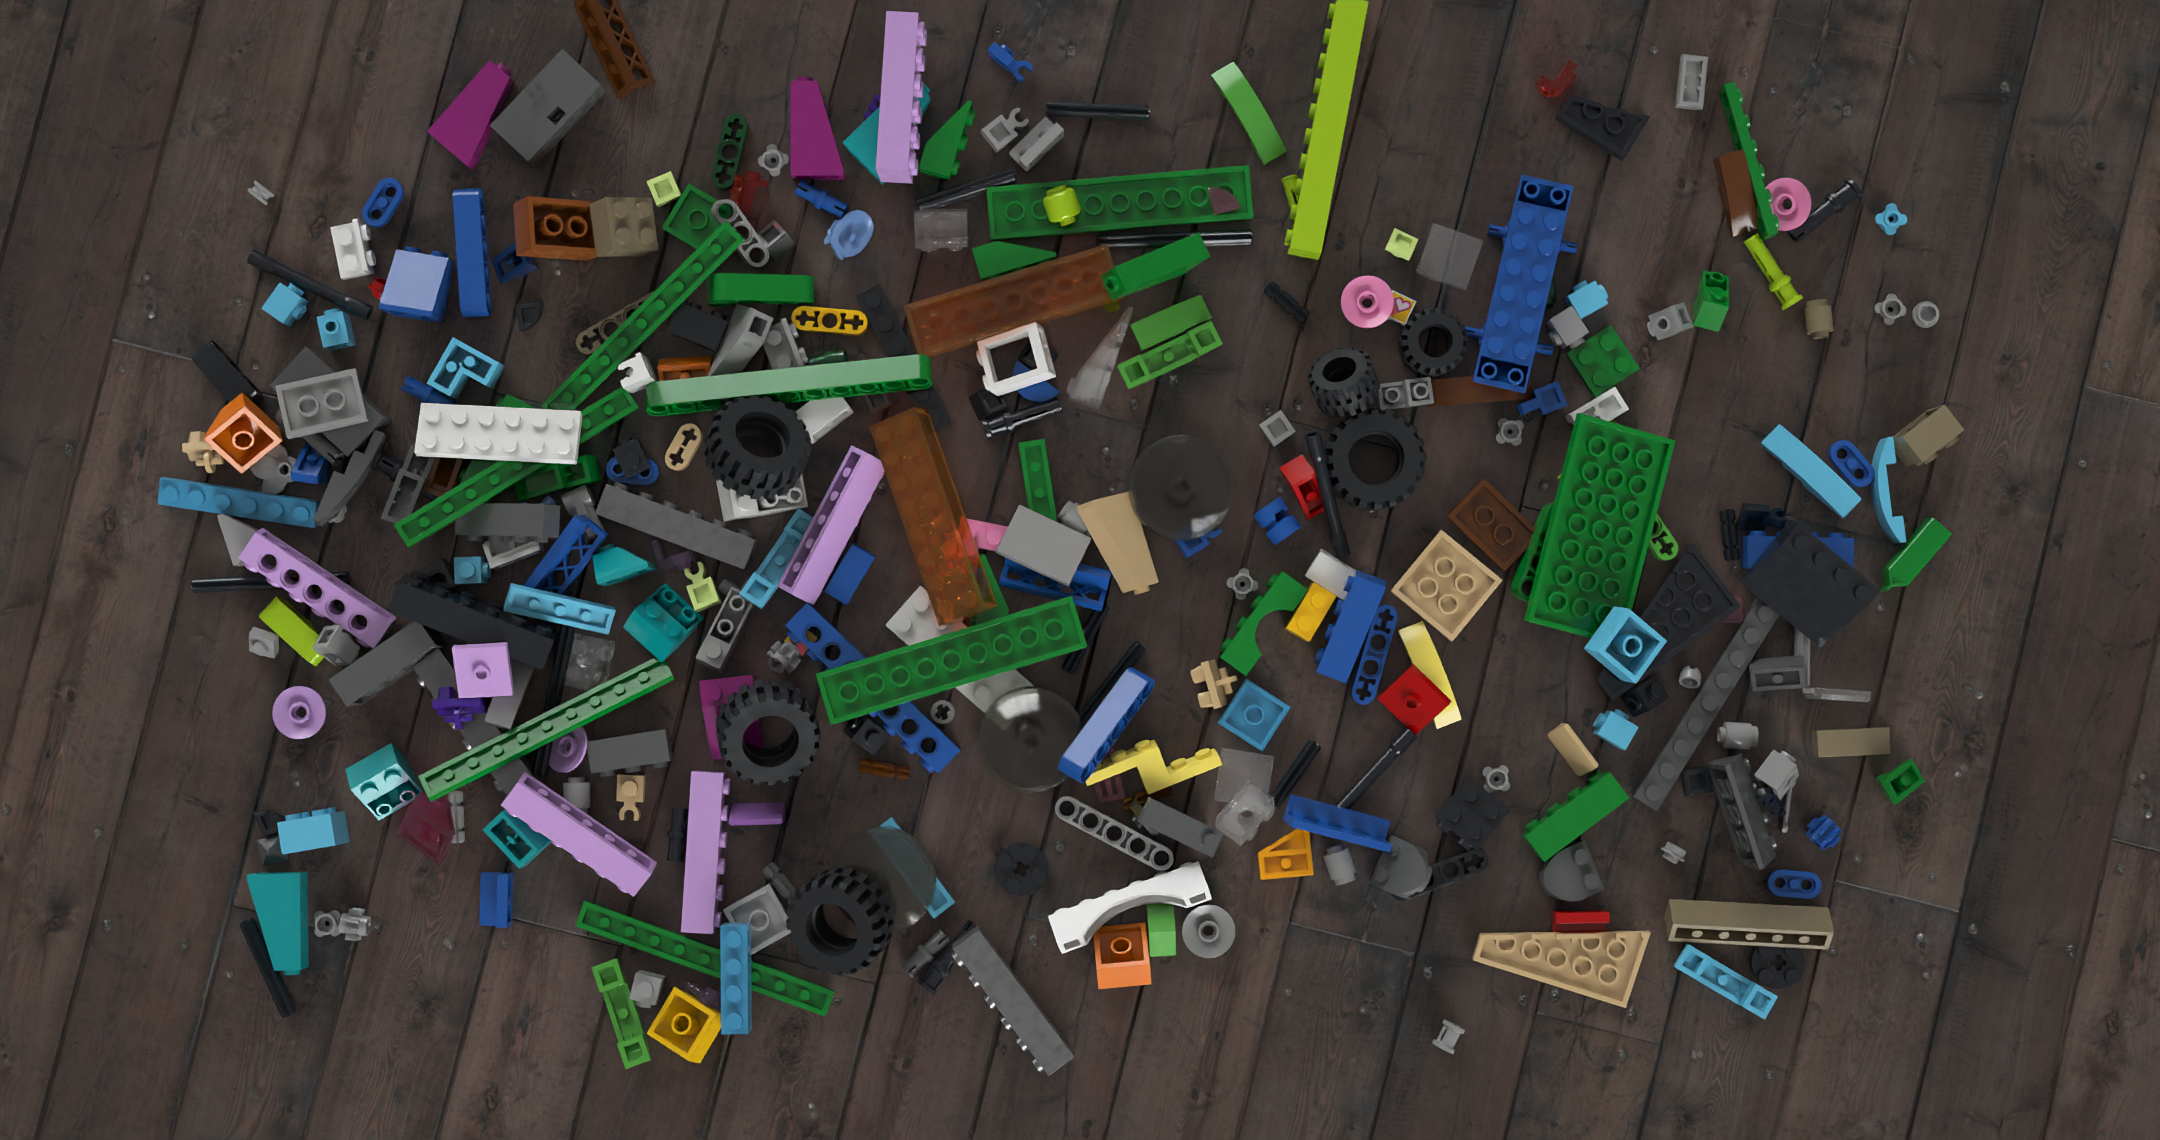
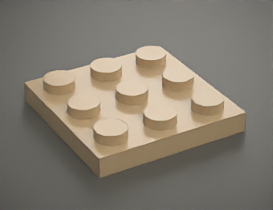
[1390,530,1502,642]

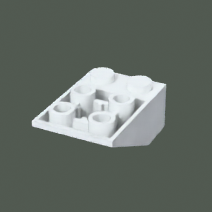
[716,474,808,522]

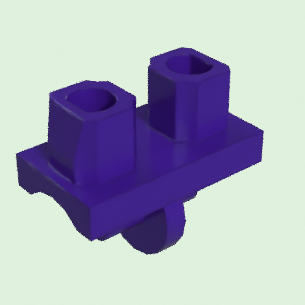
[432,687,487,730]

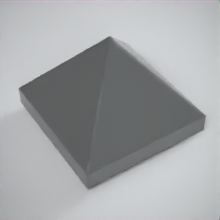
[257,835,289,866]

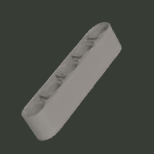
[1055,796,1174,871]

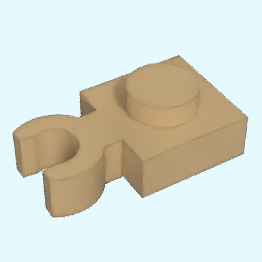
[616,774,646,821]

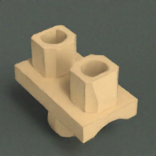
[182,431,224,473]
[1191,659,1237,709]

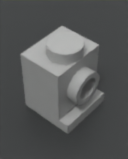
[1647,302,1694,340]
[312,625,360,666]

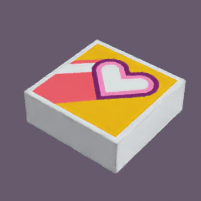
[1388,290,1417,326]

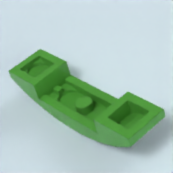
[1211,62,1287,165]
[1117,321,1223,390]
[591,958,652,1069]

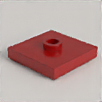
[1377,664,1451,735]

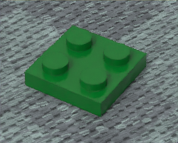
[662,183,731,250]
[1565,325,1640,398]

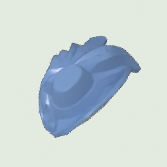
[824,210,874,260]

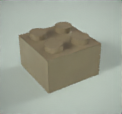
[589,197,659,257]
[1893,404,1964,466]

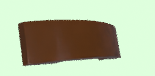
[1427,373,1533,407]

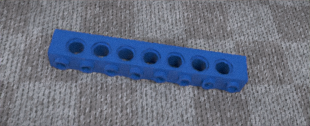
[785,603,961,773]

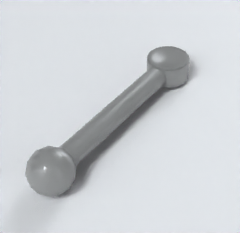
[1780,782,1796,833]

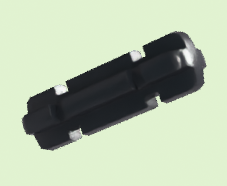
[1264,281,1310,323]
[1719,509,1740,561]
[1755,785,1786,818]

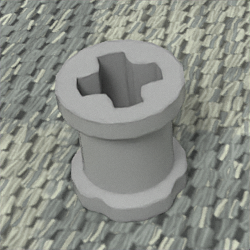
[1432,1019,1465,1054]

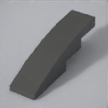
[314,430,388,527]
[381,438,435,524]

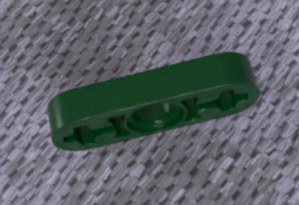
[711,114,749,191]

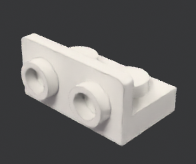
[330,218,376,280]

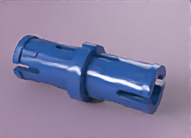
[795,179,849,219]
[401,376,457,405]

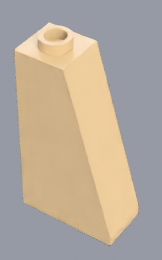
[1076,491,1159,595]

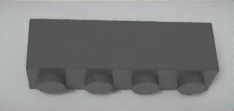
[455,503,560,543]

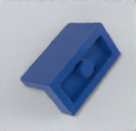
[479,872,514,928]

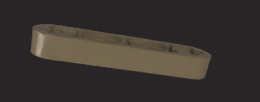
[576,291,655,356]

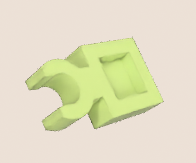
[684,562,722,612]

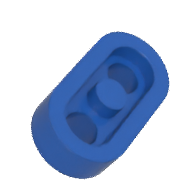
[362,178,405,228]
[1828,440,1874,487]
[606,457,660,486]
[1766,869,1821,899]

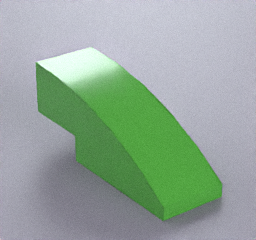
[1130,295,1212,351]

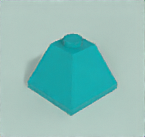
[592,544,657,586]

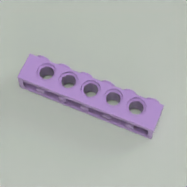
[238,528,397,649]

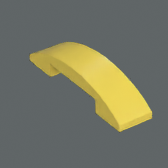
[1398,621,1462,729]

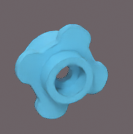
[1875,203,1907,235]

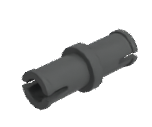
[901,929,951,978]

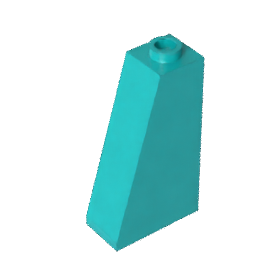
[842,83,931,185]
[247,871,309,975]

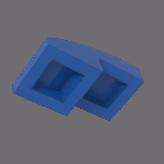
[824,543,876,605]

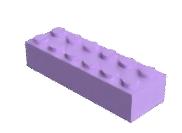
[876,11,927,184]

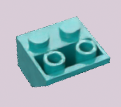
[623,583,704,662]
[345,743,425,820]
[483,809,551,869]

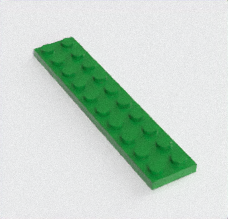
[986,165,1253,241]
[816,596,1087,725]

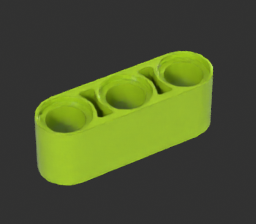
[259,595,324,666]

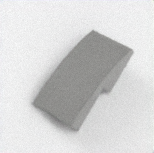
[1376,377,1434,410]

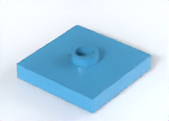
[1217,678,1291,751]

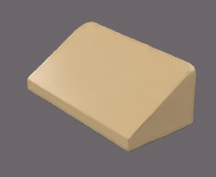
[1548,723,1599,776]

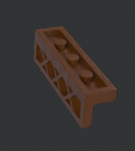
[574,0,655,99]

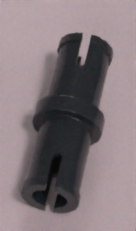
[666,807,689,862]

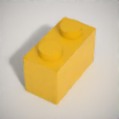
[1284,582,1336,642]

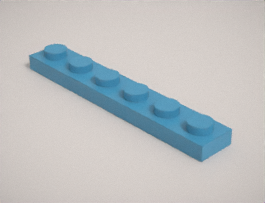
[158,477,320,528]

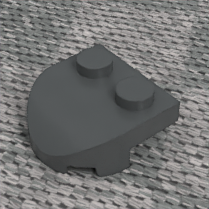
[1369,835,1432,898]
[1539,840,1604,902]

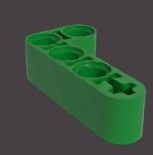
[707,273,814,307]
[1510,502,1554,603]

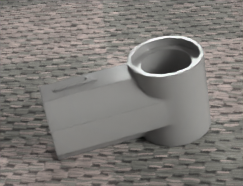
[561,484,606,541]

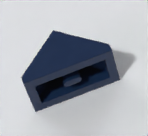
[491,242,539,284]

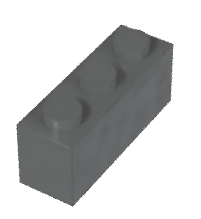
[587,729,674,777]

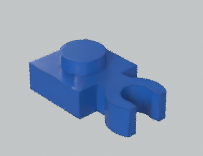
[1172,516,1223,559]

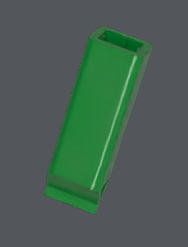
[1880,517,1952,592]

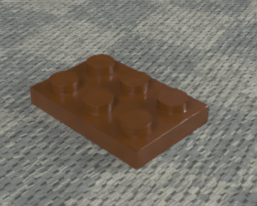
[1446,479,1535,572]

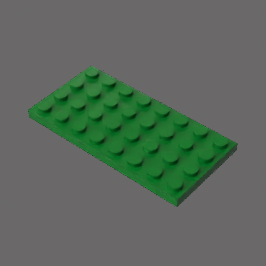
[1524,413,1675,638]

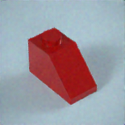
[1279,455,1325,520]

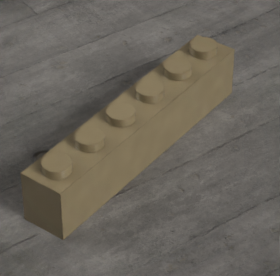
[1664,899,1834,950]

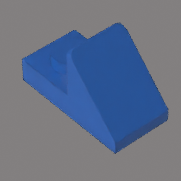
[291,442,331,484]

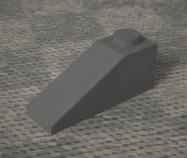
[1137,797,1224,857]

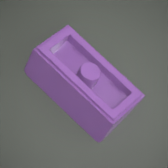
[729,802,785,826]

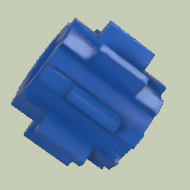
[1805,815,1842,850]

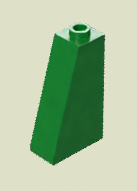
[1101,233,1211,300]

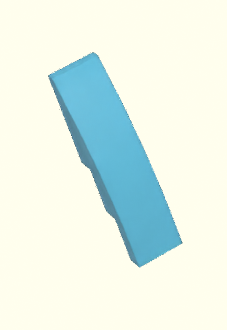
[1761,424,1861,518]

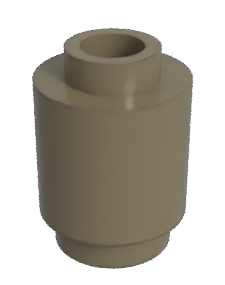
[1804,299,1834,339]

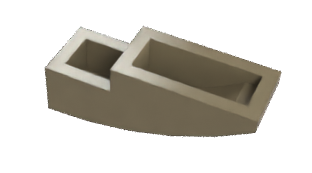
[1811,727,1891,757]

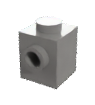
[1545,306,1589,349]
[629,970,666,1008]

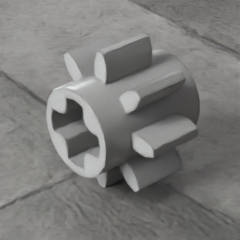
[766,641,801,674]
[339,908,371,941]

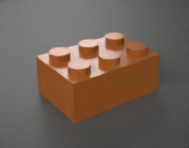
[513,196,596,261]

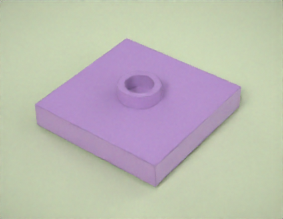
[452,642,514,698]

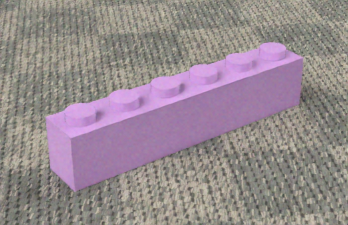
[777,445,888,605]
[681,771,731,934]
[501,772,657,897]

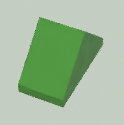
[1147,903,1176,957]

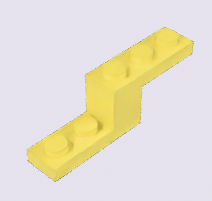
[1086,740,1222,795]

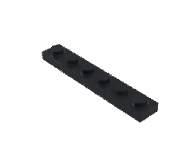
[856,284,952,436]

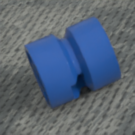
[1253,496,1302,546]

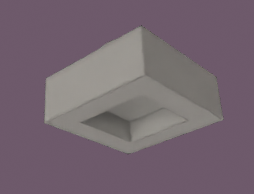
[1259,410,1296,447]
[249,627,279,659]

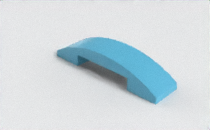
[1870,437,1906,544]
[739,508,813,609]
[1673,943,1778,1019]

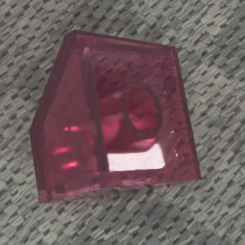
[396,790,455,865]

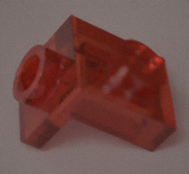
[1535,60,1577,98]
[729,171,769,212]

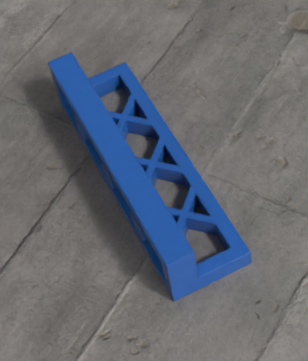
[523,514,609,595]
[999,558,1111,611]
[1283,794,1392,852]

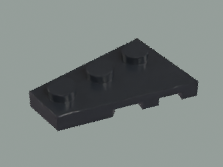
[1555,95,1650,161]

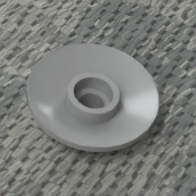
[1182,904,1235,958]

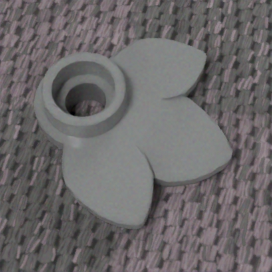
[250,443,296,494]

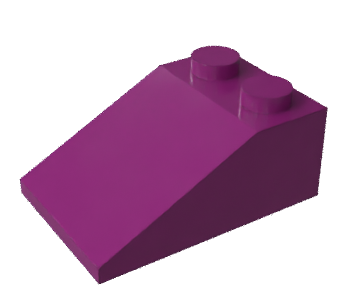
[699,675,764,760]

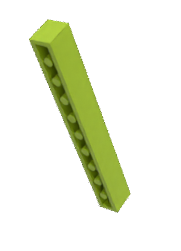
[1284,0,1369,260]

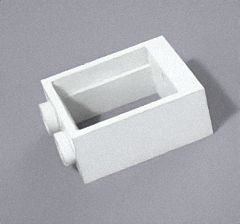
[976,322,1056,396]

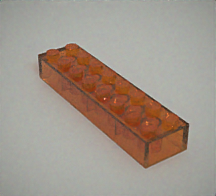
[904,244,1123,358]
[869,407,998,626]

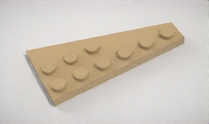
[1472,931,1651,1008]

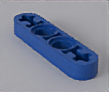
[1350,605,1398,705]

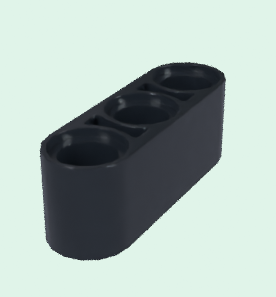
[191,340,263,404]

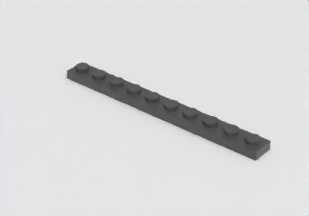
[1632,597,1779,811]

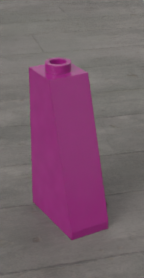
[427,60,515,171]
[791,77,846,180]

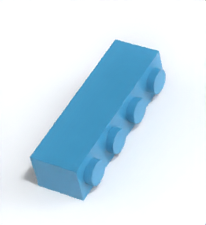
[720,923,752,1034]

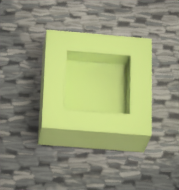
[646,171,681,207]
[1385,228,1418,261]

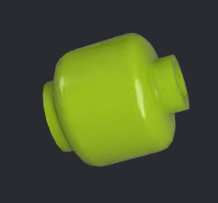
[1043,185,1081,226]

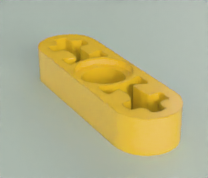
[791,306,869,336]

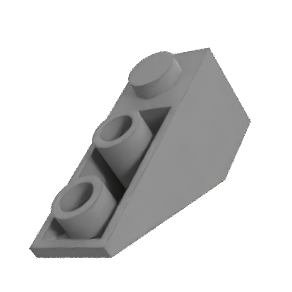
[708,304,774,376]
[696,587,753,674]

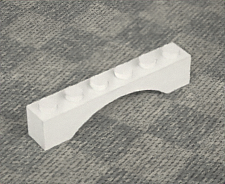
[1048,861,1212,954]

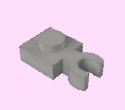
[980,108,1029,153]

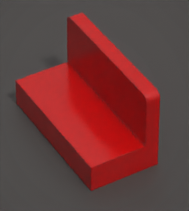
[1551,910,1610,932]

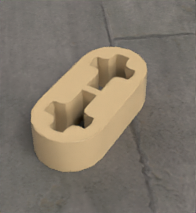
[665,423,703,471]

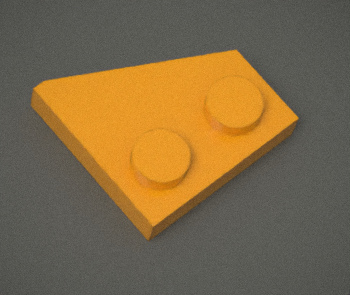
[1257,829,1314,880]

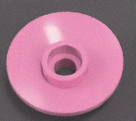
[1765,178,1812,231]
[1341,276,1394,328]

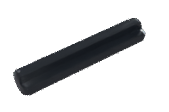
[1061,603,1109,674]
[1267,740,1321,810]

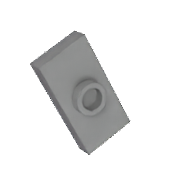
[1675,54,1708,110]

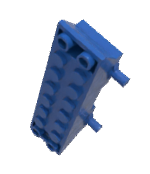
[1464,175,1578,393]

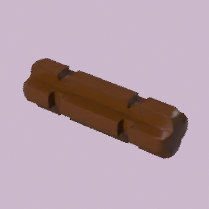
[858,758,910,780]
[1122,786,1173,812]

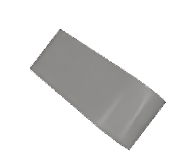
[711,199,769,267]

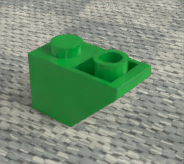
[1693,270,1729,332]

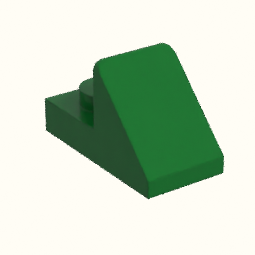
[1875,759,1925,805]

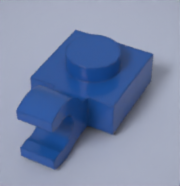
[988,42,1033,82]
[1516,381,1567,416]

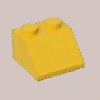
[646,987,721,1063]

